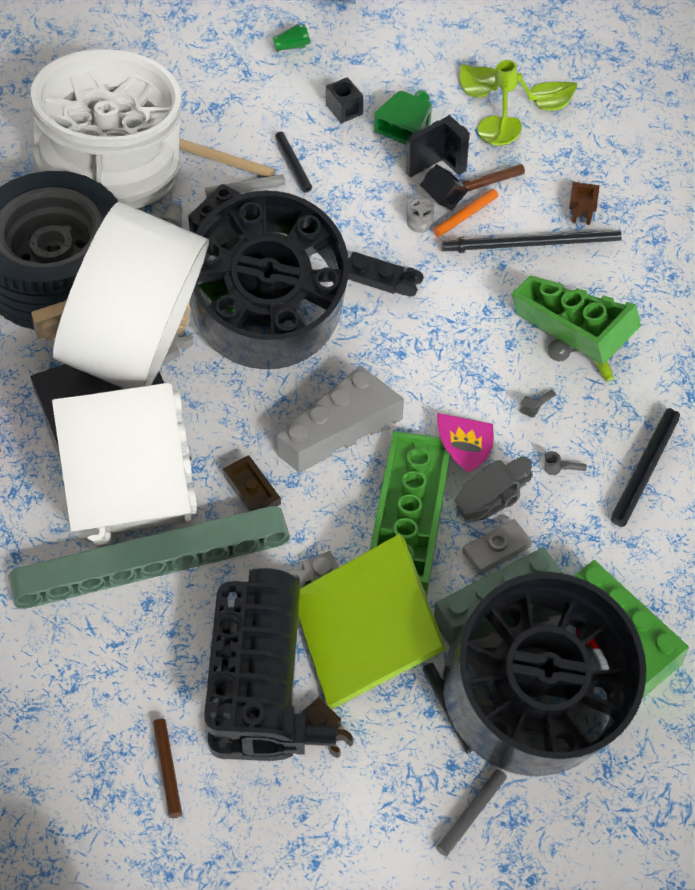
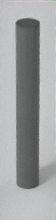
[436,769,507,857]

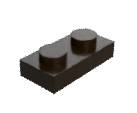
[223,455,281,511]

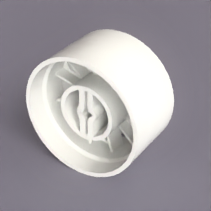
[53,201,209,389]

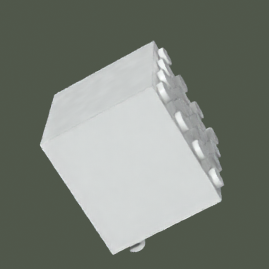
[52,383,197,546]

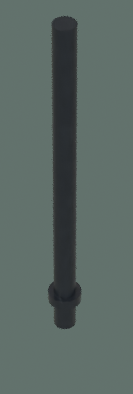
[442,230,622,253]

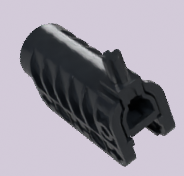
[204,568,337,761]

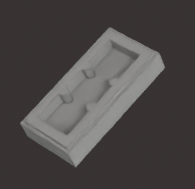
[462,519,532,575]

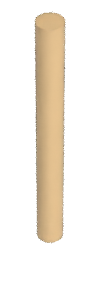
[179,138,275,177]

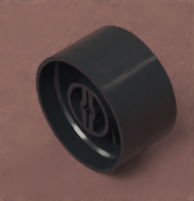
[190,190,349,370]
[443,572,646,776]

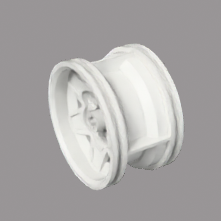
[31,49,181,209]

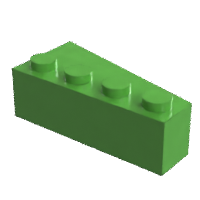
[511,275,641,365]
[574,560,689,699]

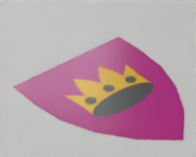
[437,413,494,473]

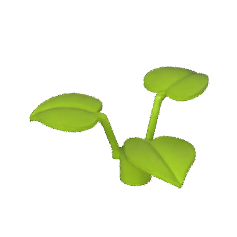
[460,60,577,146]

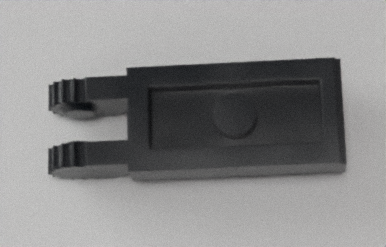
[348,251,424,297]

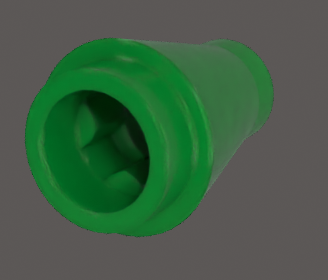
[272,24,311,52]

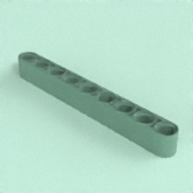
[8,506,290,609]

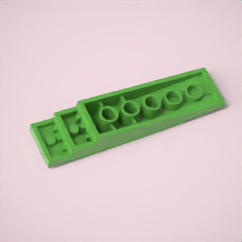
[369,431,450,597]

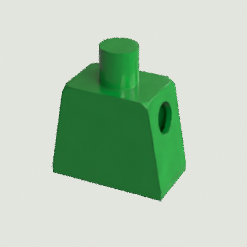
[374,90,432,145]

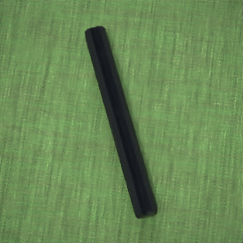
[610,408,680,527]

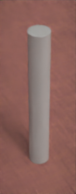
[205,174,285,198]

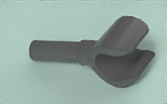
[519,390,556,418]
[545,451,587,475]

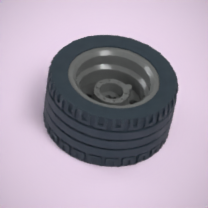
[0,171,118,330]

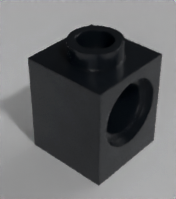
[326,77,363,124]
[420,164,469,211]

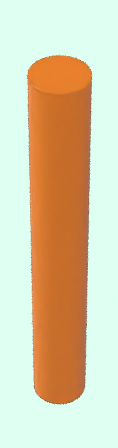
[433,189,498,238]

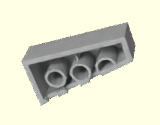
[277,365,404,473]

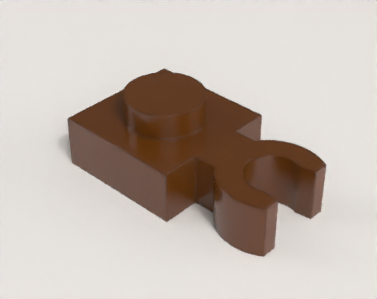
[569,182,600,225]

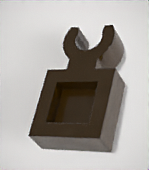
[299,697,353,758]

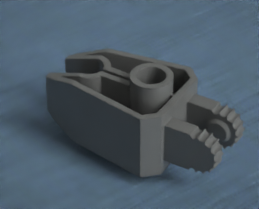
[455,456,533,522]

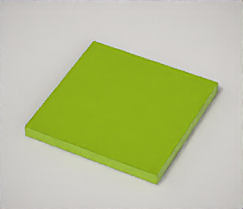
[298,534,446,709]

